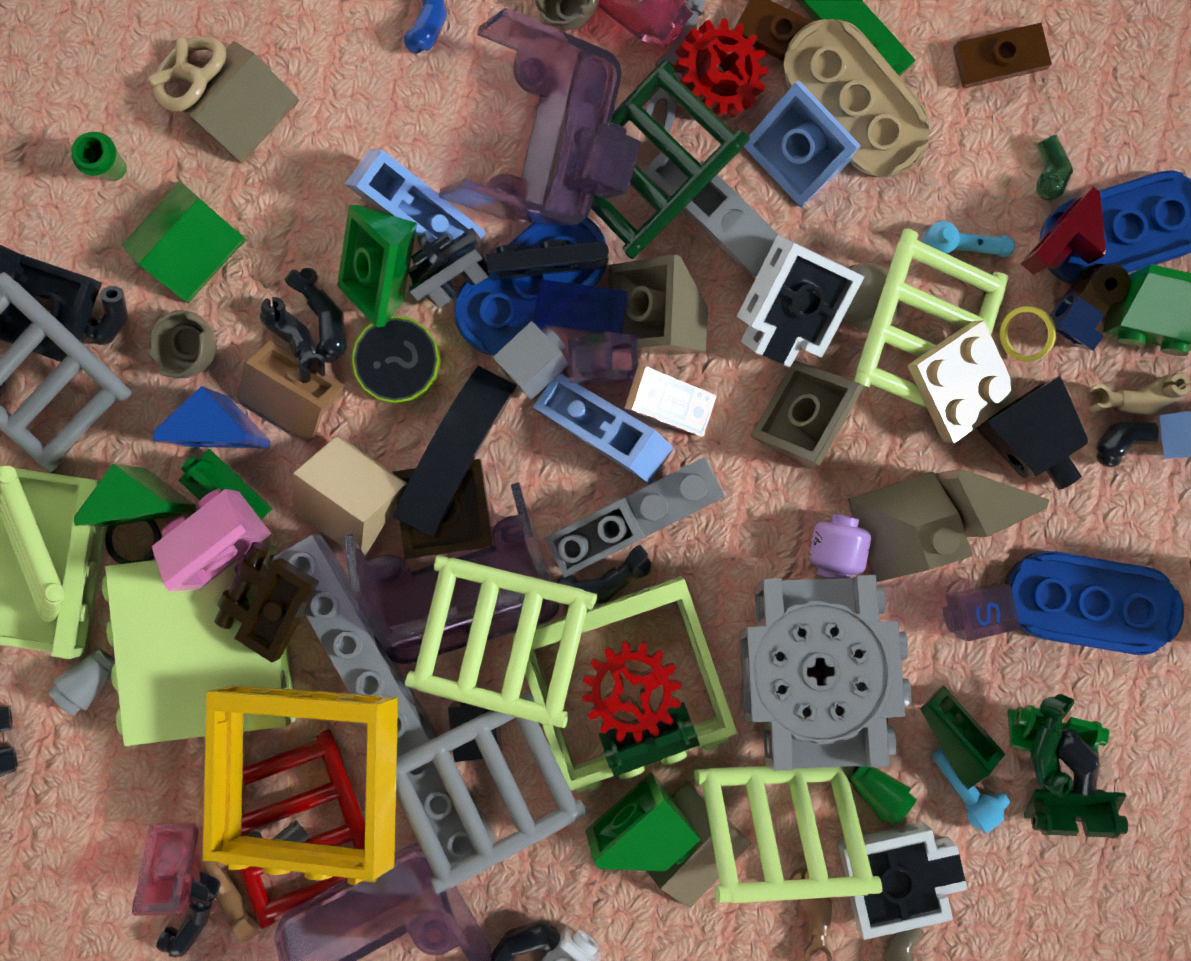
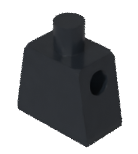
[976,376,1088,490]

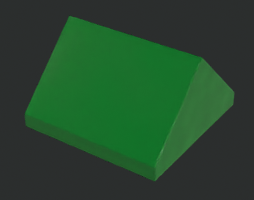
[122,181,246,304]
[337,205,417,327]
[74,464,196,527]

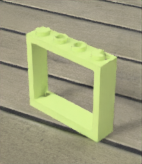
[513,576,737,793]

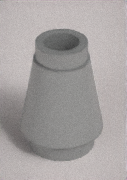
[48,648,115,715]

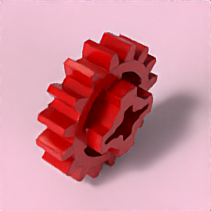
[673,18,769,118]
[582,640,682,743]

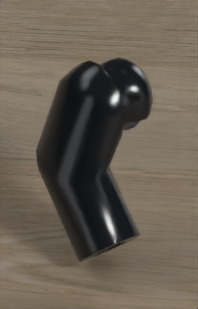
[84,286,128,345]

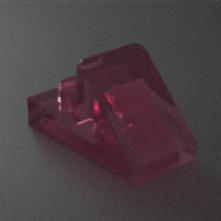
[131,823,199,916]

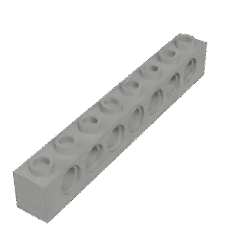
[273,535,498,866]

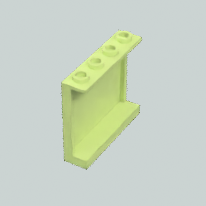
[0,466,107,659]
[102,546,297,746]

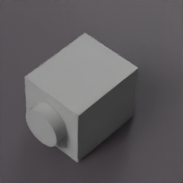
[493,321,569,400]

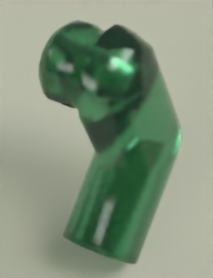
[1036,134,1073,201]

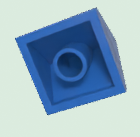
[153,386,270,449]

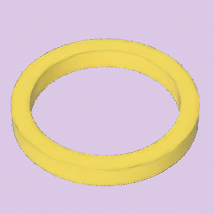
[1000,306,1056,362]

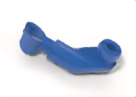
[404,0,447,54]

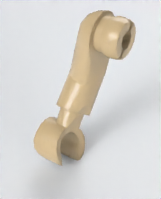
[1085,373,1191,416]

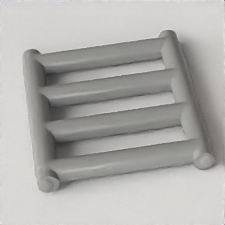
[0,272,132,473]
[396,692,588,894]

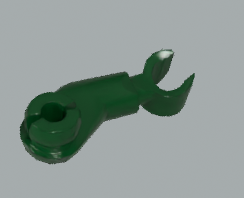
[1030,694,1074,798]

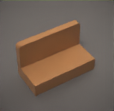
[237,340,344,442]

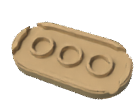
[783,19,929,178]

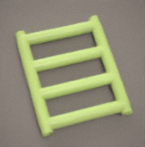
[854,229,1009,408]
[0,466,64,622]
[405,555,597,728]
[694,766,882,904]

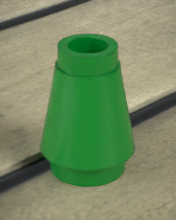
[72,132,126,181]
[848,766,917,826]

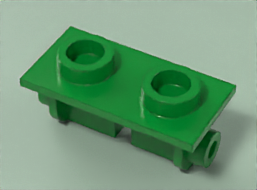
[178,449,273,521]
[1008,705,1109,767]

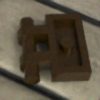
[214,542,319,663]

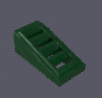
[920,685,1005,789]

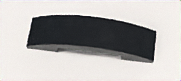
[393,365,517,539]

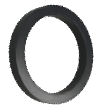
[105,520,161,564]

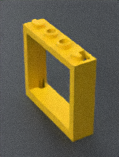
[203,685,398,885]

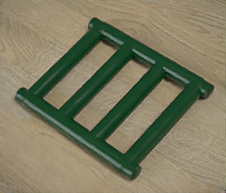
[554,59,750,259]

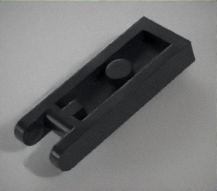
[486,239,609,281]

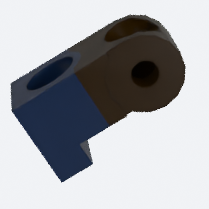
[1044,263,1131,351]

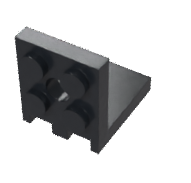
[0,245,102,362]

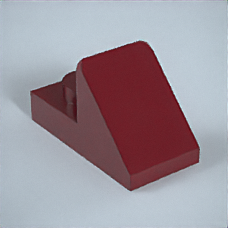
[1020,186,1106,275]

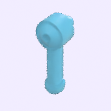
[921,221,1015,258]
[932,748,1011,834]

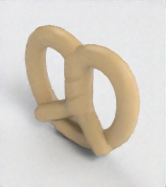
[148,36,227,112]

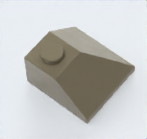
[606,254,708,355]
[848,472,973,582]

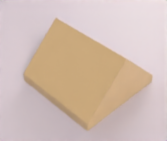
[292,436,408,559]

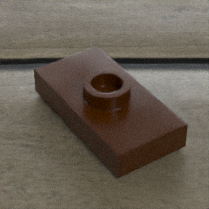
[735,0,812,62]
[953,22,1052,89]

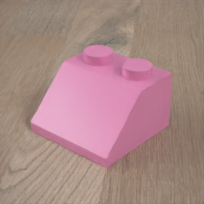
[151,488,271,592]

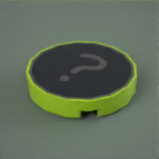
[352,316,441,404]

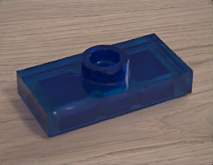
[533,279,628,337]

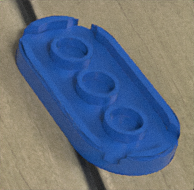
[1039,170,1191,284]
[455,211,606,356]
[1003,551,1184,655]

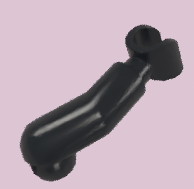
[285,268,347,363]
[260,297,325,383]
[556,545,652,607]
[156,871,221,958]
[488,920,560,961]

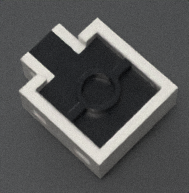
[736,235,864,367]
[837,822,968,940]

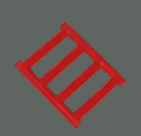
[239,729,385,929]

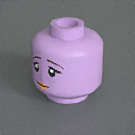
[809,514,871,579]

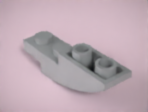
[643,152,778,279]
[544,456,726,578]

